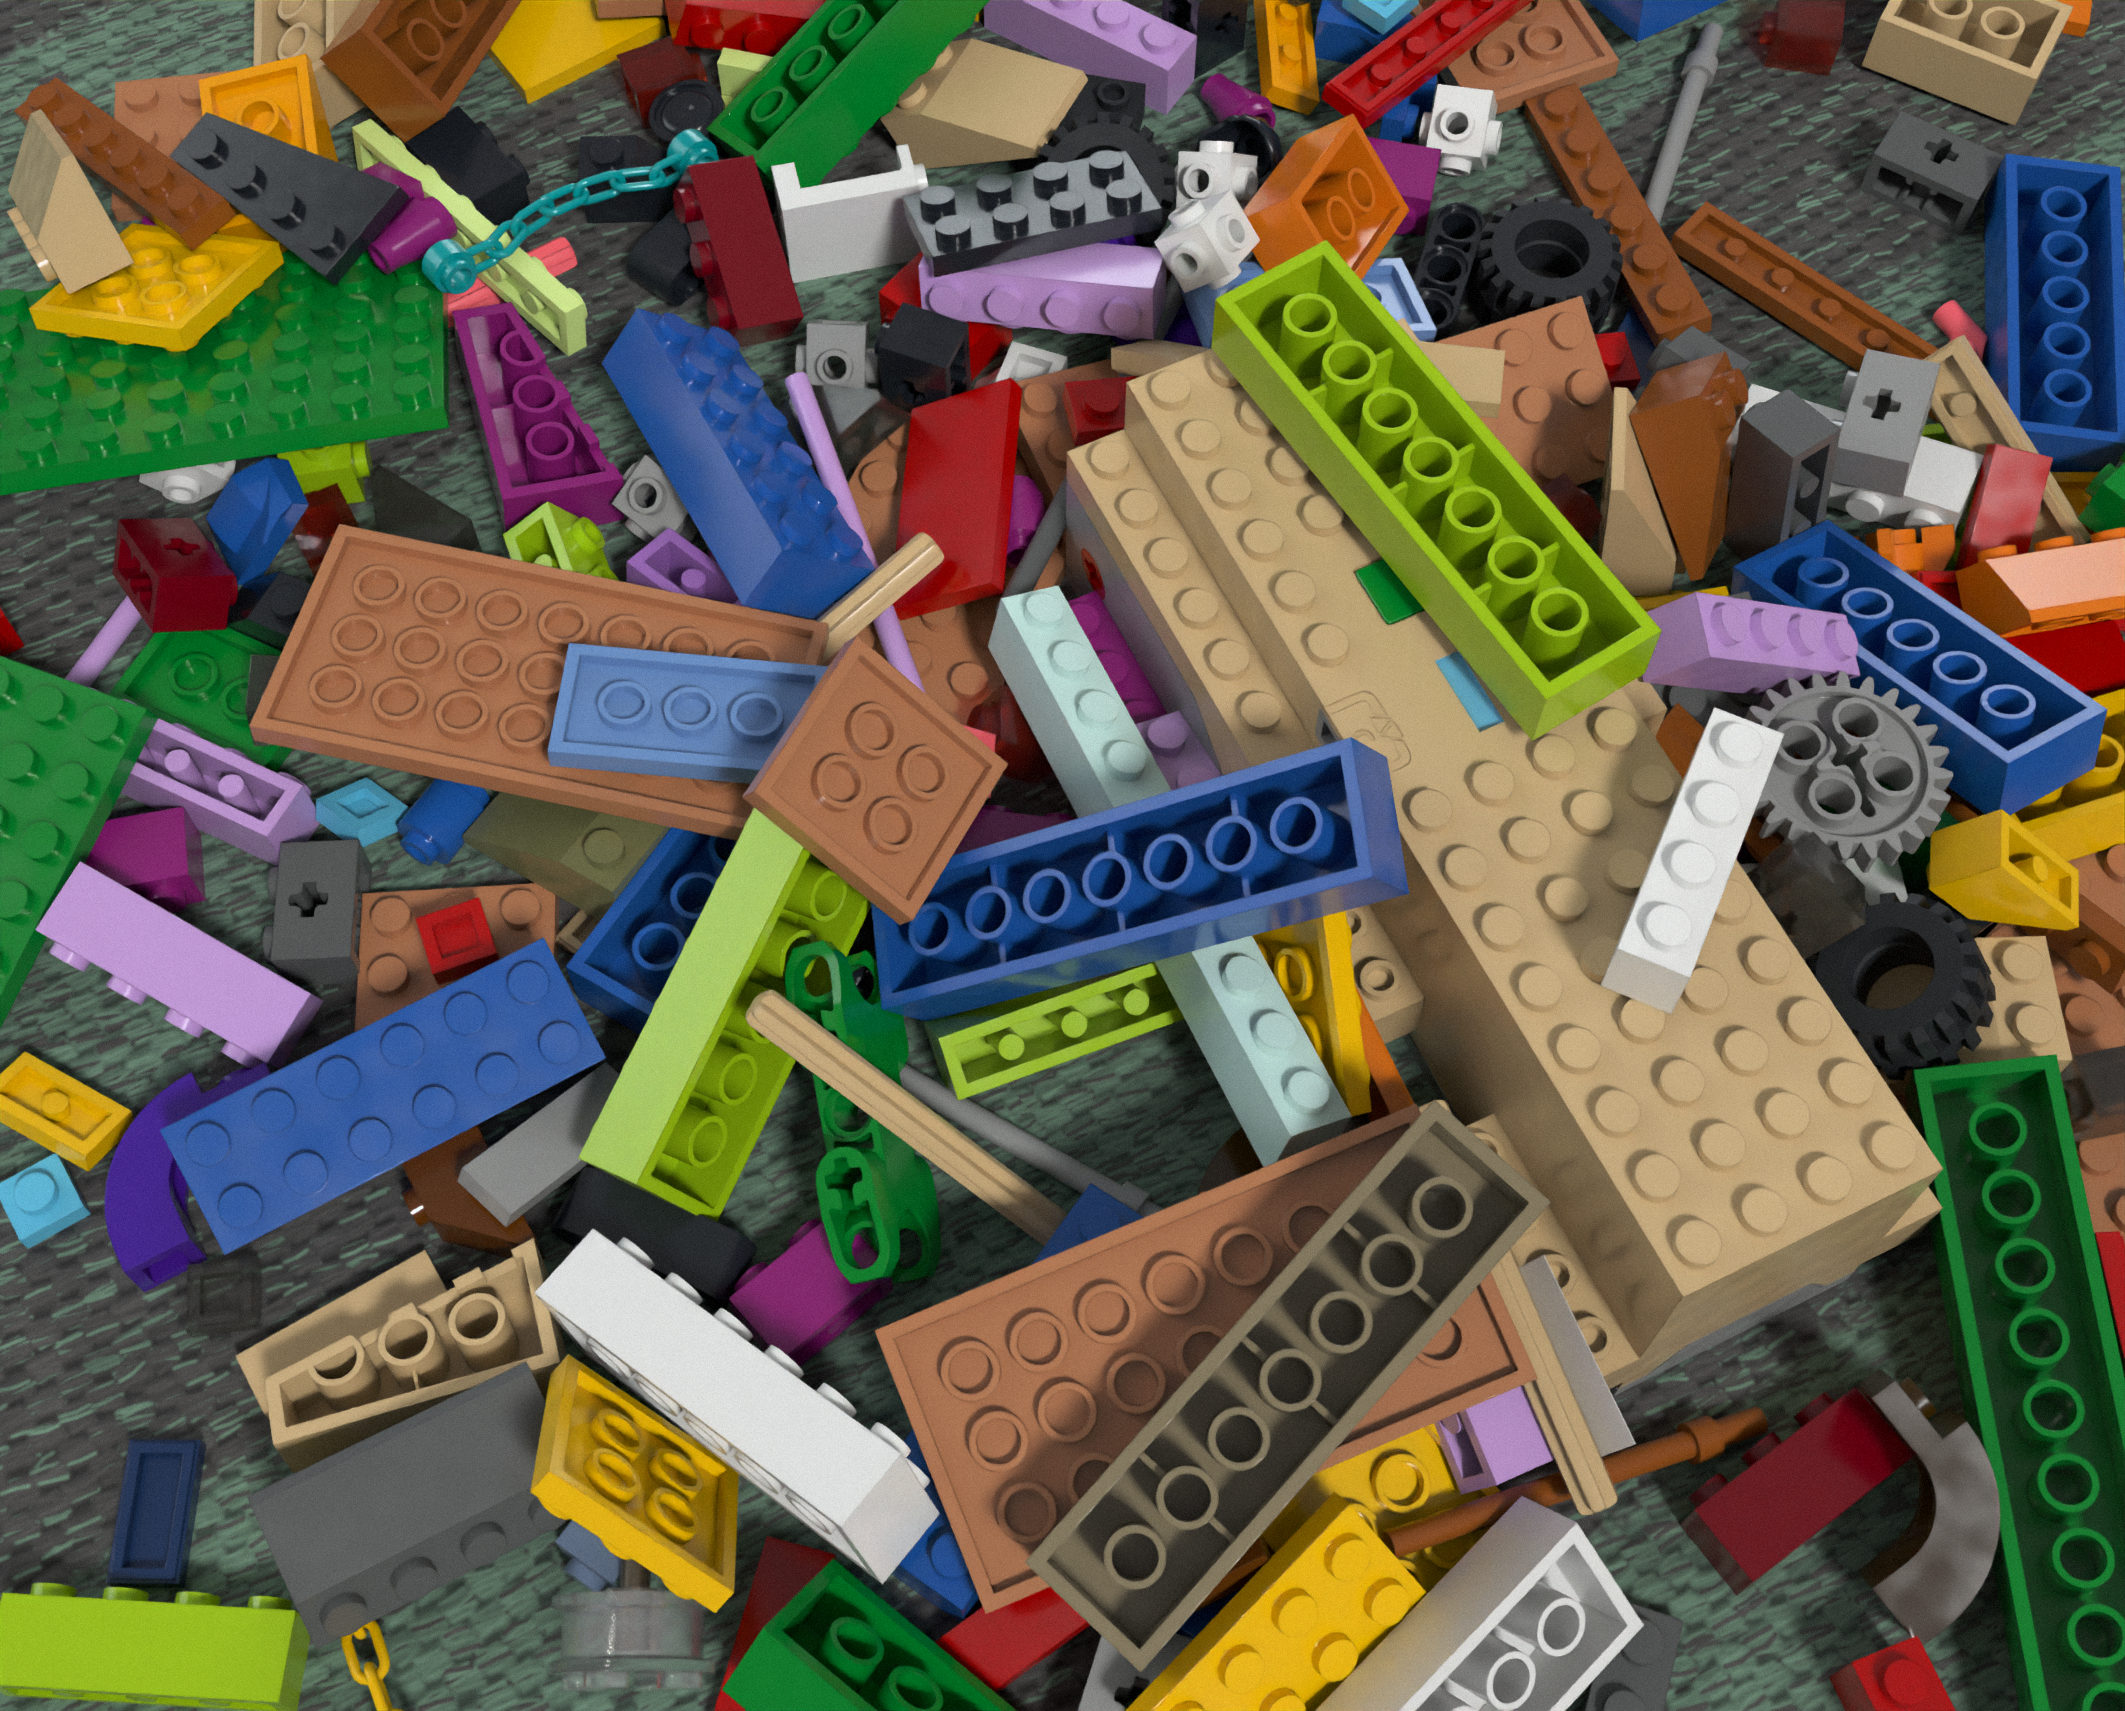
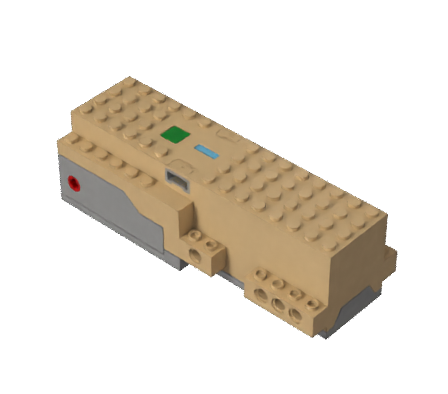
[1065,318,1943,1396]

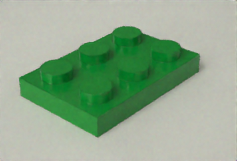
[108,626,293,772]

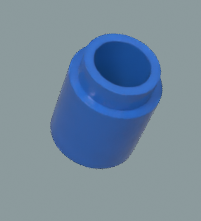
[397,778,490,866]

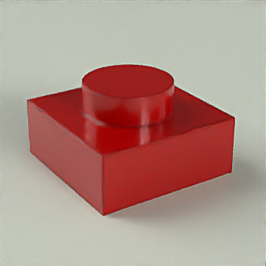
[415,897,500,985]

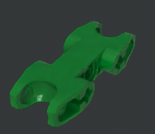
[785,940,941,1284]

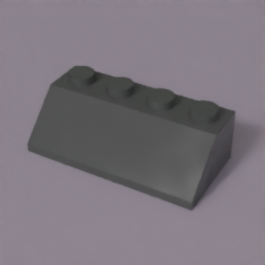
[247,1362,572,1650]

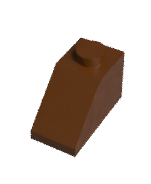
[401,1125,546,1260]

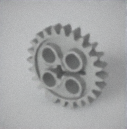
[1745,671,1953,873]

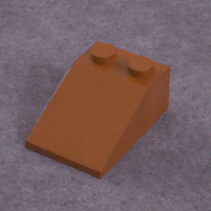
[1629,351,1748,581]

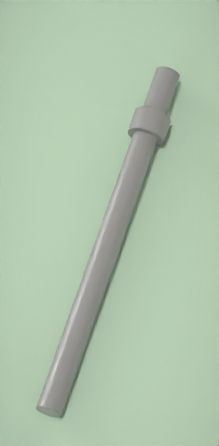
[1644,22,1723,224]
[899,1064,1163,1217]

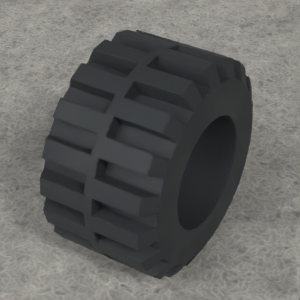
[1034,112,1175,248]
[1469,196,1623,334]
[1805,892,1996,1081]

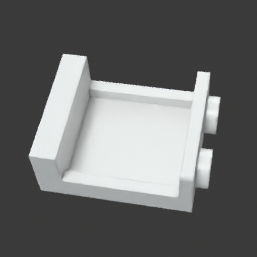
[771,144,928,283]

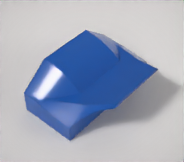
[206,457,309,586]

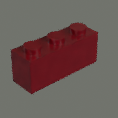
[673,155,804,347]
[1680,1387,1912,1596]

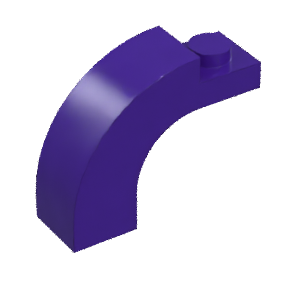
[104,1062,272,1292]

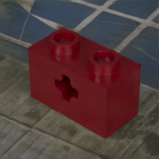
[112,518,238,633]

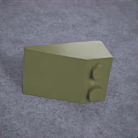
[462,792,671,920]

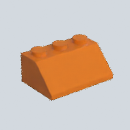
[1243,113,1409,281]
[1955,527,2125,638]

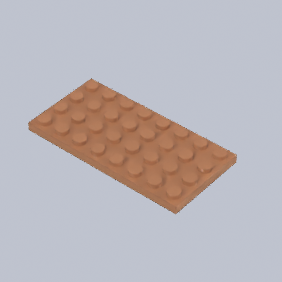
[249,524,829,841]
[875,1104,1538,1614]

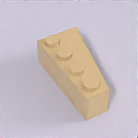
[264,1238,567,1473]

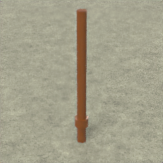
[1381,1406,1768,1558]

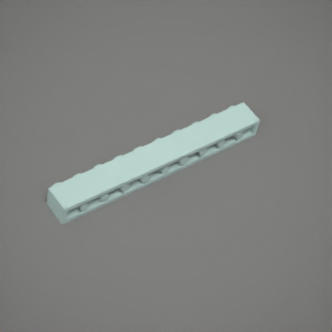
[988,586,1352,1167]

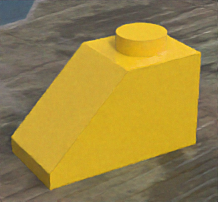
[1926,809,2079,931]

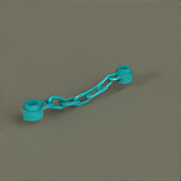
[422,129,719,294]

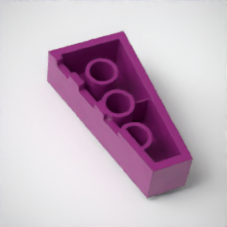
[453,302,624,534]

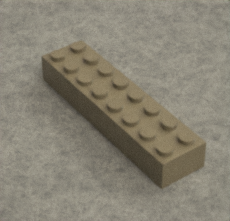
[1024,1099,1551,1672]

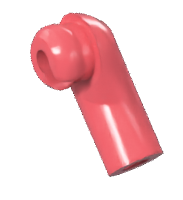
[1932,300,1988,362]

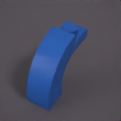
[1314,0,1437,142]

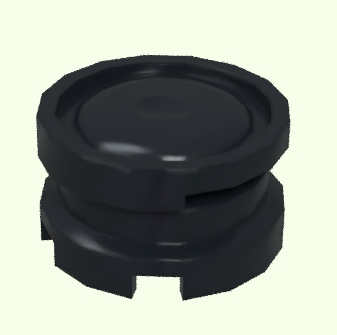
[649,79,725,155]

